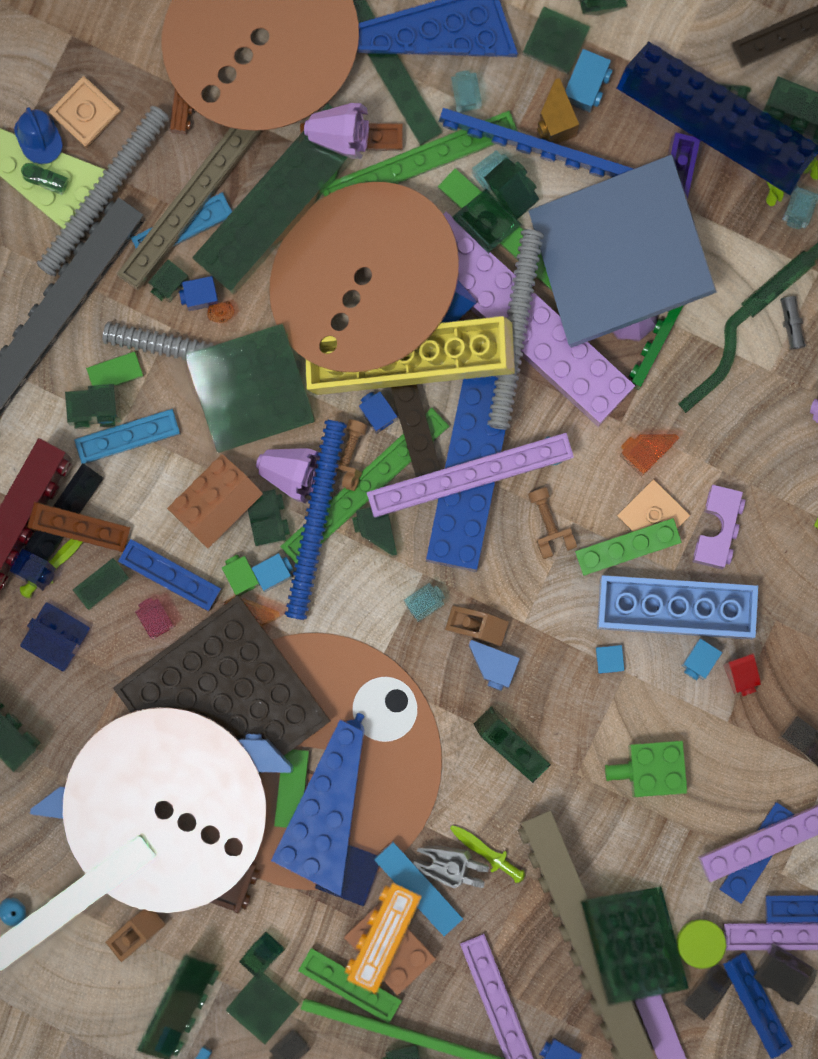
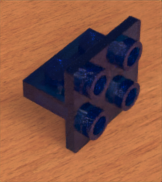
[20,602,90,672]

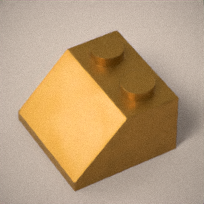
[536,78,579,144]

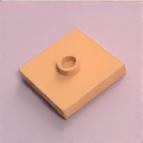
[48,76,121,148]
[617,479,690,553]

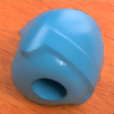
[0,898,26,926]

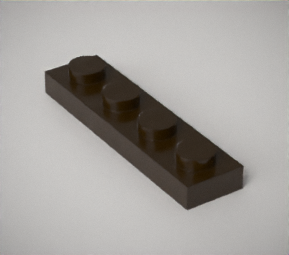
[731,5,818,68]
[390,384,441,477]

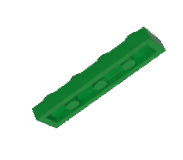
[629,305,684,390]

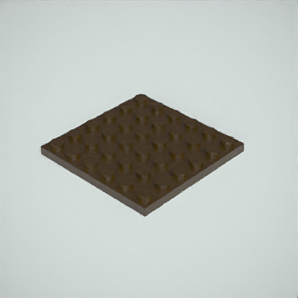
[113,595,331,774]

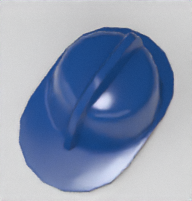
[14,107,63,164]

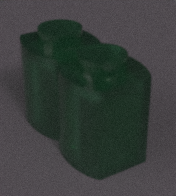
[248,489,290,547]

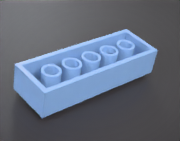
[597,575,758,640]

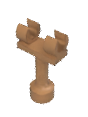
[333,419,368,491]
[528,487,577,560]

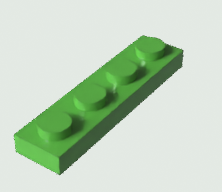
[575,518,682,576]
[298,948,402,1024]

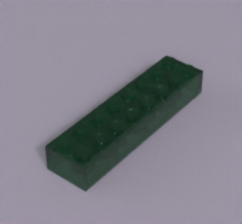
[192,103,368,295]

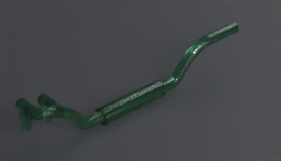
[678,243,818,413]

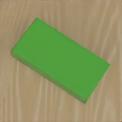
[86,351,144,393]

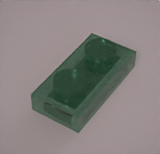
[73,558,130,611]

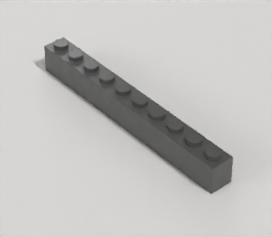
[0,198,146,417]

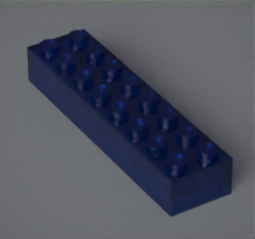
[616,41,818,196]

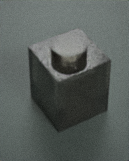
[269,1028,311,1059]

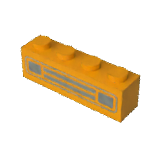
[345,883,421,994]

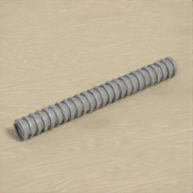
[36,106,170,276]
[487,229,544,430]
[102,321,301,383]

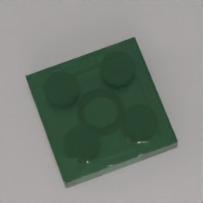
[522,7,590,75]
[225,970,300,1044]

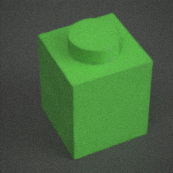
[222,555,260,596]

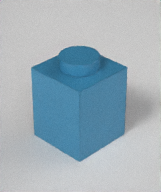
[251,553,293,592]
[681,638,722,681]

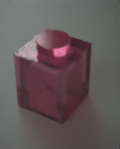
[135,598,175,640]

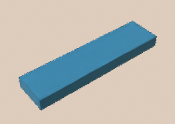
[131,193,234,248]
[74,409,180,464]
[374,841,463,936]

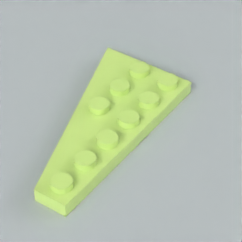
[0,129,107,229]

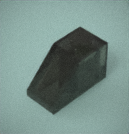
[778,716,818,767]
[681,964,732,1021]

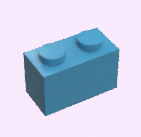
[565,49,613,112]

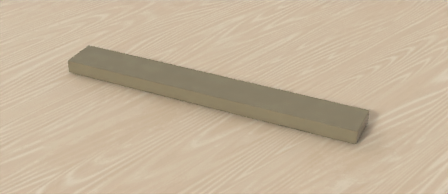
[117,128,261,290]

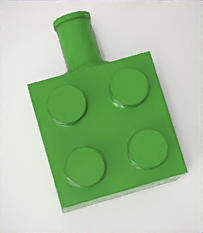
[605,741,687,797]

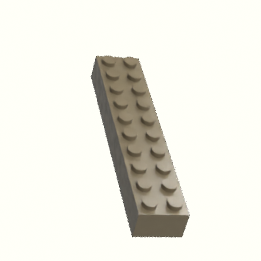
[518,811,655,1059]

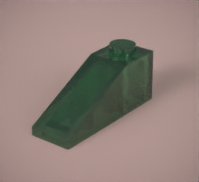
[474,706,551,783]

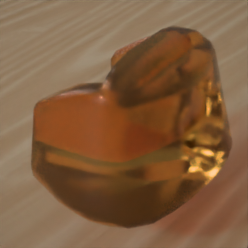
[207,301,235,323]

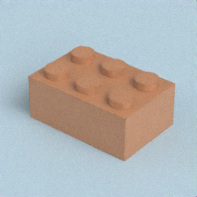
[167,454,263,549]
[344,901,436,996]

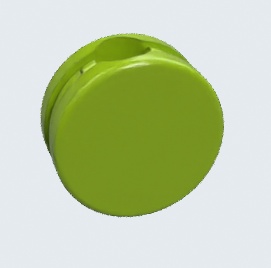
[676,919,726,969]

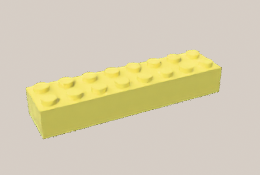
[306,316,515,395]

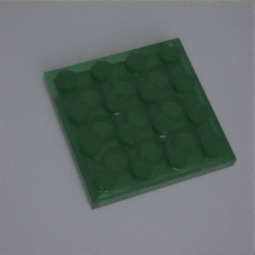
[185,323,316,453]
[581,887,689,1006]

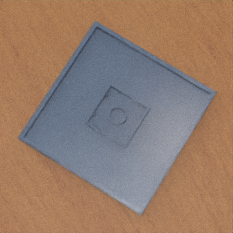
[528,155,717,348]

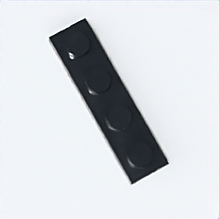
[24,463,104,563]

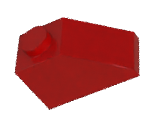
[723,654,761,697]

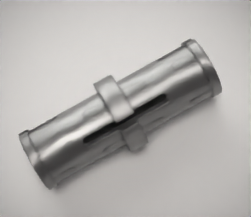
[780,296,806,350]

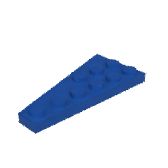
[357,0,518,57]
[271,720,364,896]

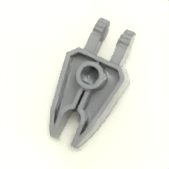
[413,846,489,888]

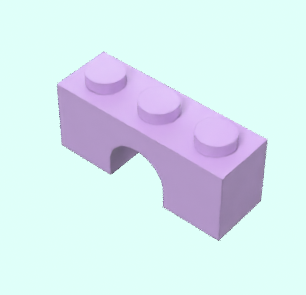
[692,485,745,569]

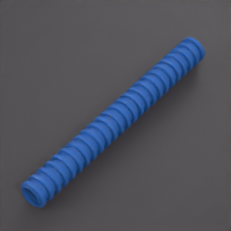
[285,420,347,620]

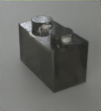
[753,943,818,1005]

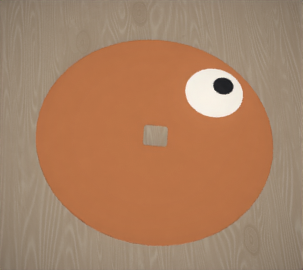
[204,633,442,890]

